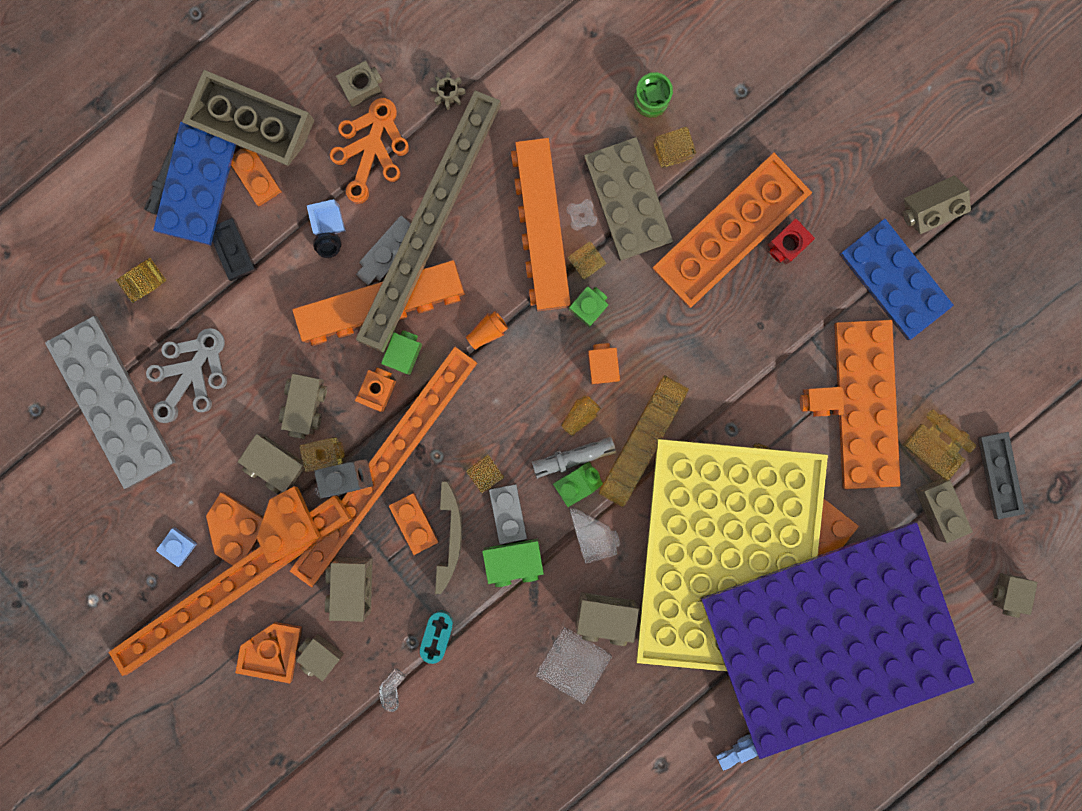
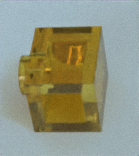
[299,437,345,473]

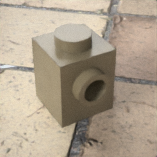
[992,573,1038,618]
[296,634,344,682]

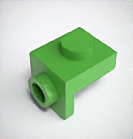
[553,462,603,507]

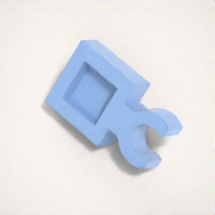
[716,734,758,771]

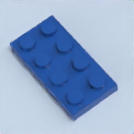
[153,122,236,246]
[839,219,954,340]

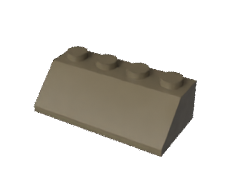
[182,70,315,166]

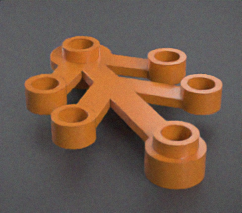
[330,98,409,204]

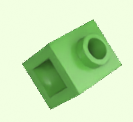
[569,286,609,328]
[381,330,422,375]

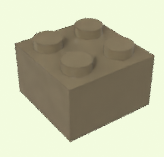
[325,556,373,622]
[575,592,639,646]

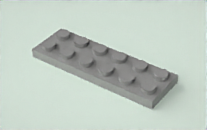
[45,316,176,489]

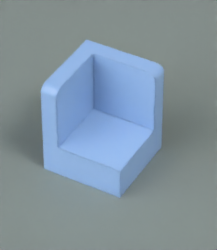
[307,199,345,236]

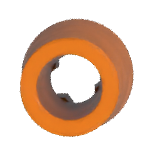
[466,311,508,350]

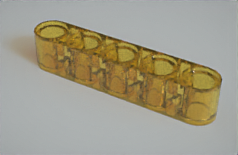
[598,375,689,507]

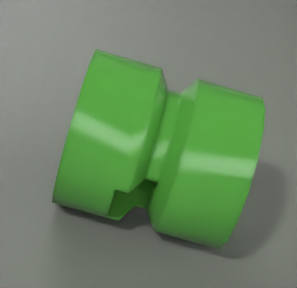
[634,72,673,118]

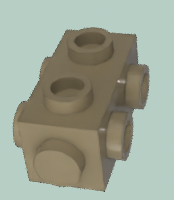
[903,175,971,234]
[279,374,327,439]

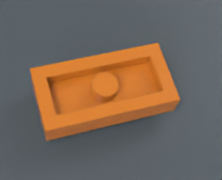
[231,148,282,206]
[389,493,439,555]

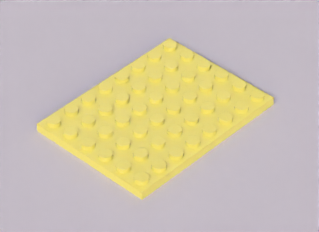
[636,439,828,671]

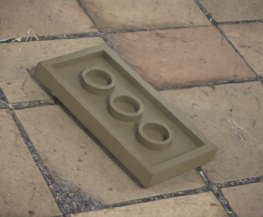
[584,137,673,261]

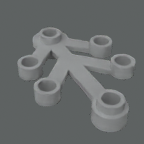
[146,328,227,423]

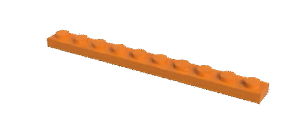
[290,347,478,587]
[108,495,352,676]

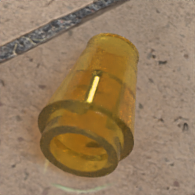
[561,394,601,436]

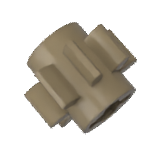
[430,72,466,110]

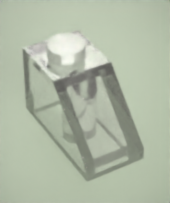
[569,506,621,564]

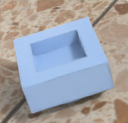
[156,527,197,567]

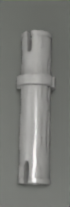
[532,436,616,479]

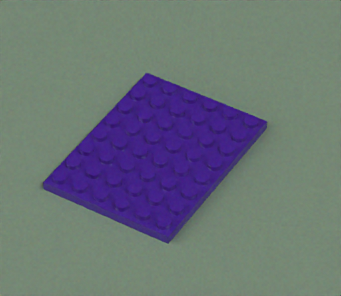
[701,522,974,759]

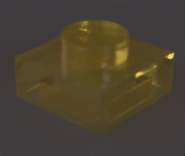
[568,241,607,281]
[466,454,504,493]

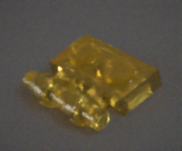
[903,409,976,480]

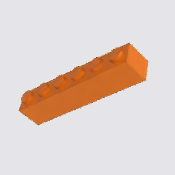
[511,138,571,312]
[292,260,465,346]

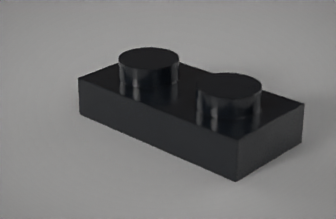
[212,218,257,281]

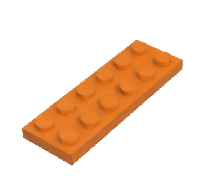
[652,153,812,309]
[834,320,900,489]

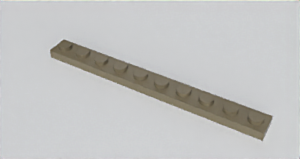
[356,90,501,353]

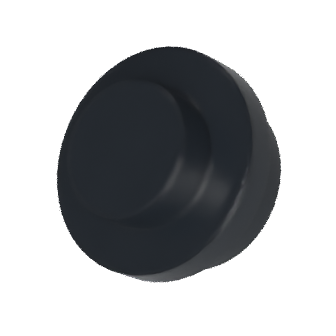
[313,232,341,258]

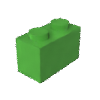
[483,538,544,587]

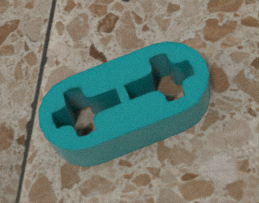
[420,610,453,664]

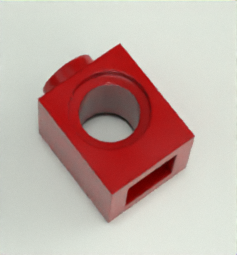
[767,218,815,265]

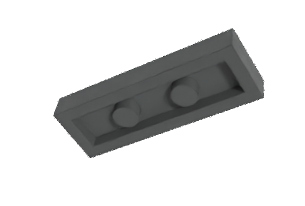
[978,432,1025,519]

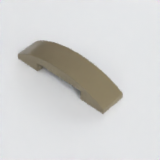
[435,480,463,594]

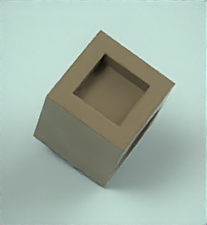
[336,61,383,107]

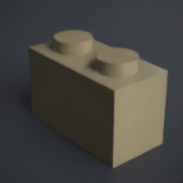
[238,433,308,494]
[915,478,973,543]

